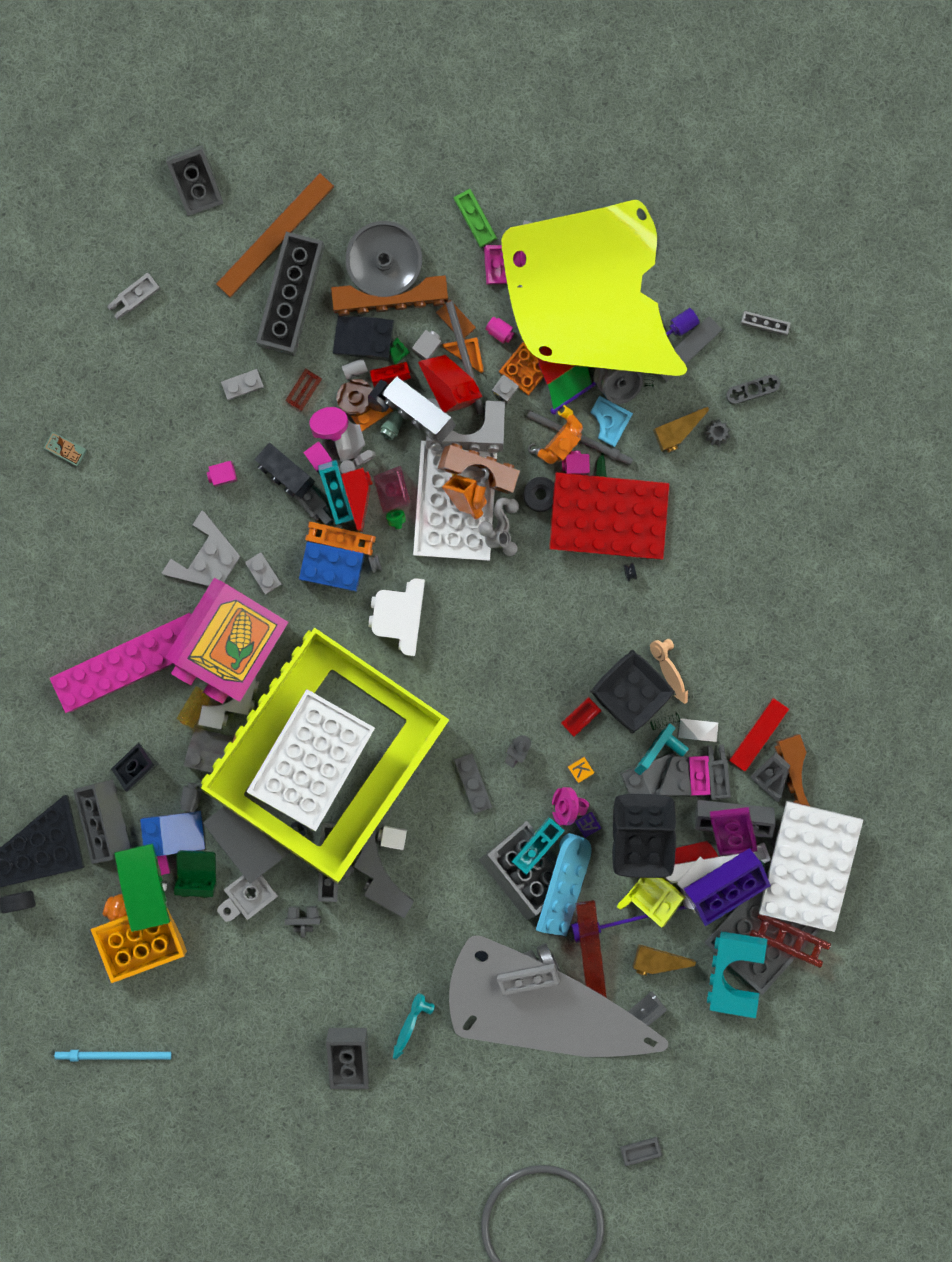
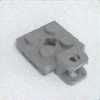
[217,875,278,922]

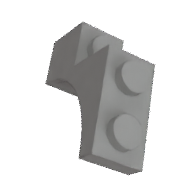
[198,677,259,729]

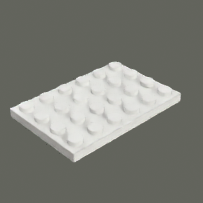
[413,441,497,561]
[247,689,375,832]
[759,801,863,932]

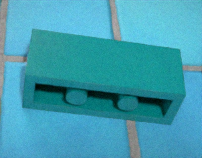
[318,460,354,525]

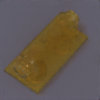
[176,686,211,729]

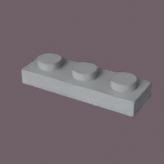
[497,964,559,995]

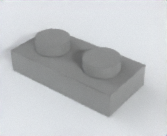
[221,369,264,400]
[245,552,282,595]

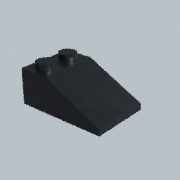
[333,316,394,361]

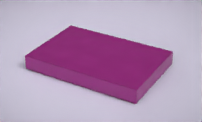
[710,807,758,856]

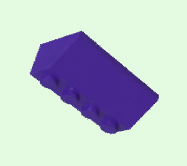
[684,848,771,926]

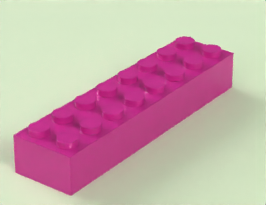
[50,613,192,713]

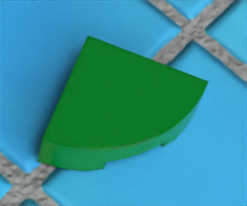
[391,337,410,364]

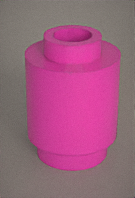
[485,317,515,344]

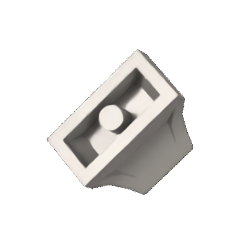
[335,420,366,462]

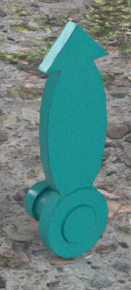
[393,993,435,1060]

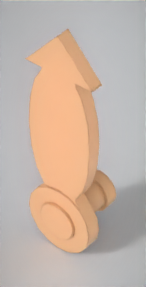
[650,639,688,704]

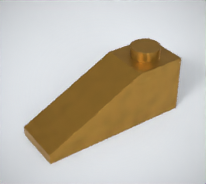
[653,407,709,453]
[633,944,696,976]

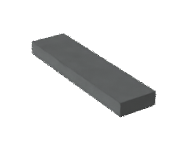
[659,316,722,382]

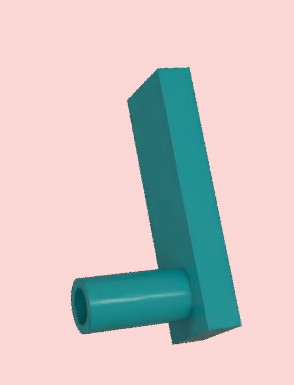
[634,723,689,775]

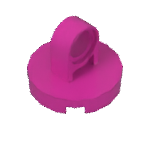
[552,787,589,826]

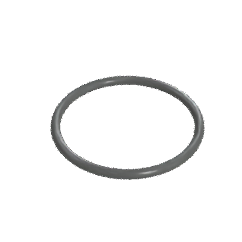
[481,1165,604,1262]

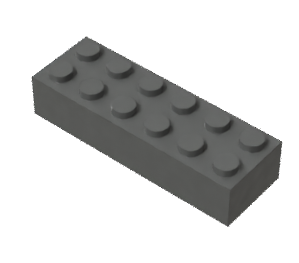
[256,232,325,356]

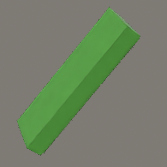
[453,189,497,249]

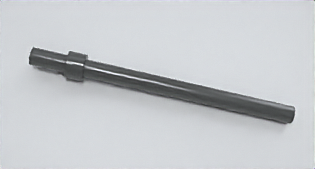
[446,301,485,414]
[527,410,633,466]

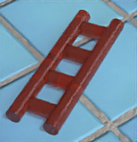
[749,914,831,968]

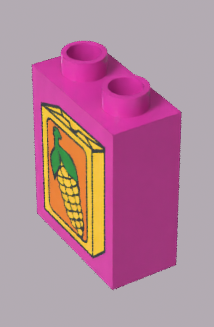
[166,578,288,704]

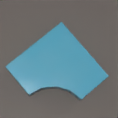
[590,396,633,447]

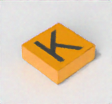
[568,757,594,783]

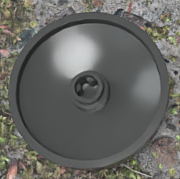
[346,221,422,297]

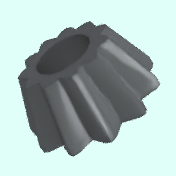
[704,419,731,447]

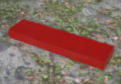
[729,698,789,772]

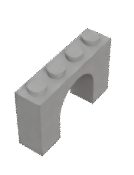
[426,398,505,453]

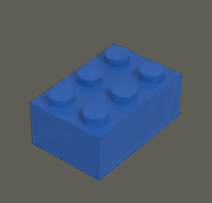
[299,542,365,592]

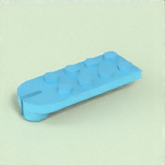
[536,833,591,936]

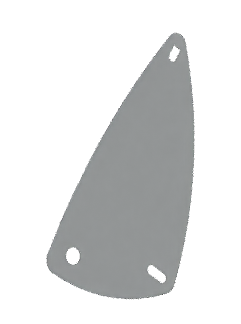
[449,936,668,1057]

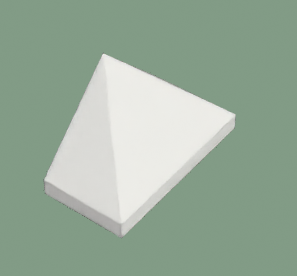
[678,719,718,742]

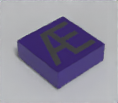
[575,812,601,838]

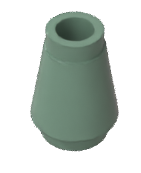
[380,411,403,440]

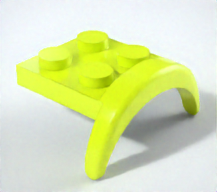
[617,877,686,928]

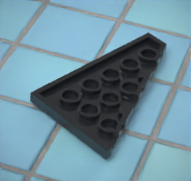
[0,795,85,887]

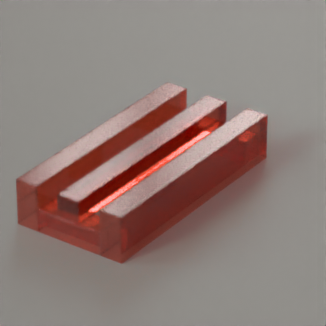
[285,368,322,411]

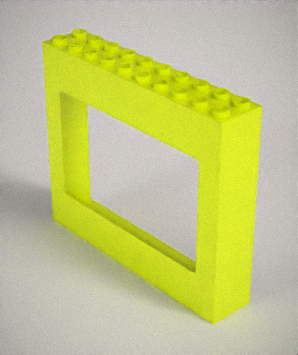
[201,628,449,884]

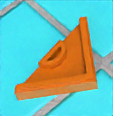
[443,337,484,373]

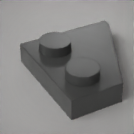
[750,753,790,802]
[656,757,691,796]

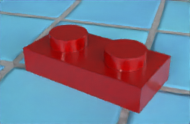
[370,362,411,388]

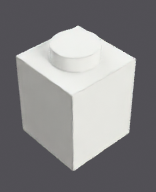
[378,826,407,850]

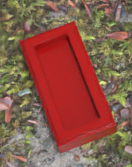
[561,697,602,737]

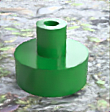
[386,509,406,529]

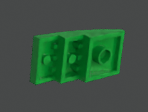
[115,843,170,932]

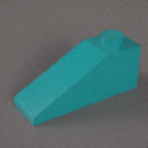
[512,817,565,875]

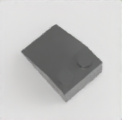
[166,145,223,216]
[620,752,675,794]
[326,1028,369,1089]

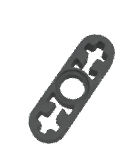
[726,375,780,405]

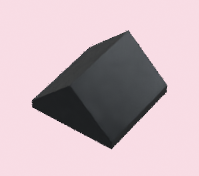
[111,742,159,792]

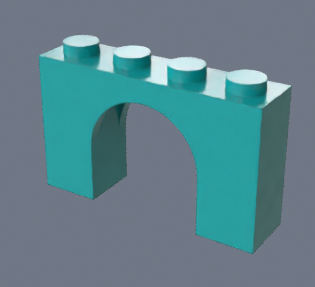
[707,931,767,1018]

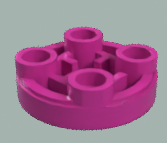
[309,407,348,441]

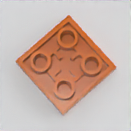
[499,342,543,396]

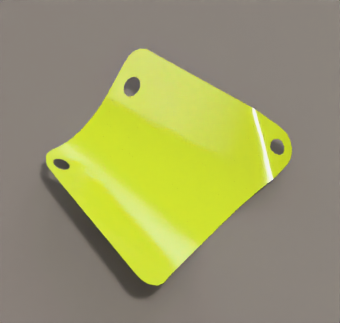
[501,200,687,376]

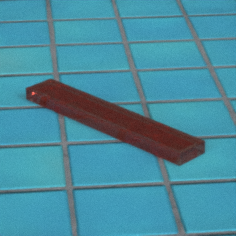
[575,900,607,998]

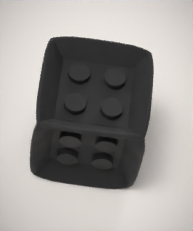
[590,650,675,734]
[612,794,676,878]

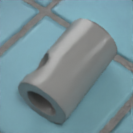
[342,358,368,380]

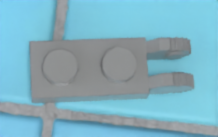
[107,273,160,320]

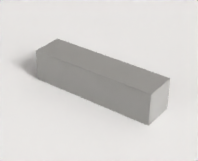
[740,311,791,336]

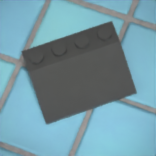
[203,786,290,884]
[479,821,557,920]

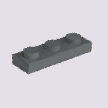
[454,753,492,814]

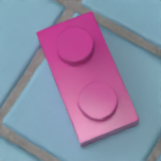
[689,756,710,795]

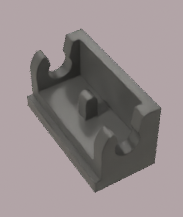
[628,991,667,1026]

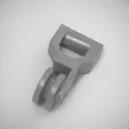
[340,450,376,473]

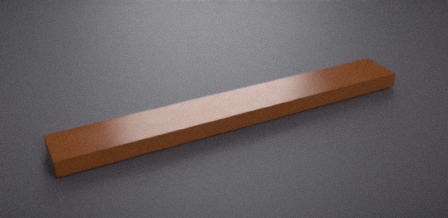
[216,173,334,298]

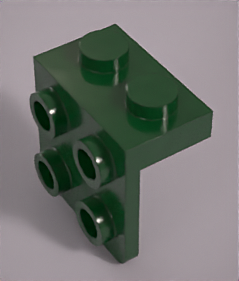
[174,850,217,898]

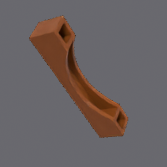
[331,275,448,316]
[774,734,811,807]

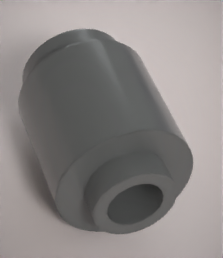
[180,783,202,812]

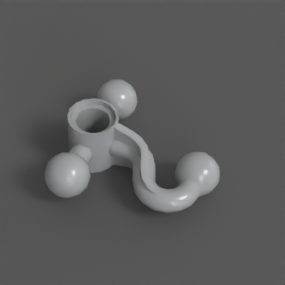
[478,497,519,556]

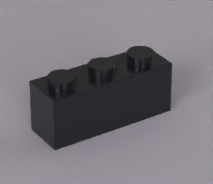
[254,442,315,499]

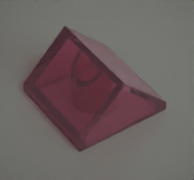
[373,466,412,513]

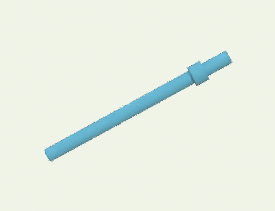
[55,1050,171,1062]

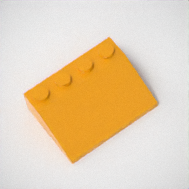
[90,908,187,983]

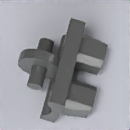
[504,735,531,768]
[285,906,321,938]

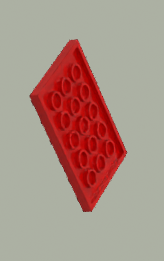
[549,472,669,560]

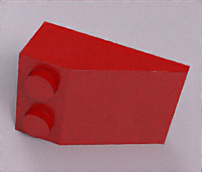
[418,355,483,413]
[341,468,373,533]

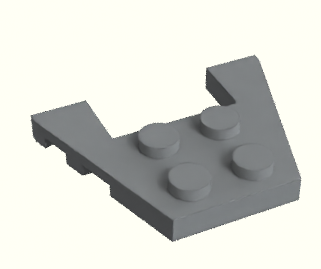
[162,511,241,586]

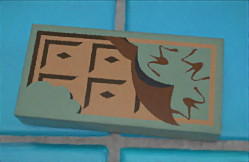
[44,431,87,466]

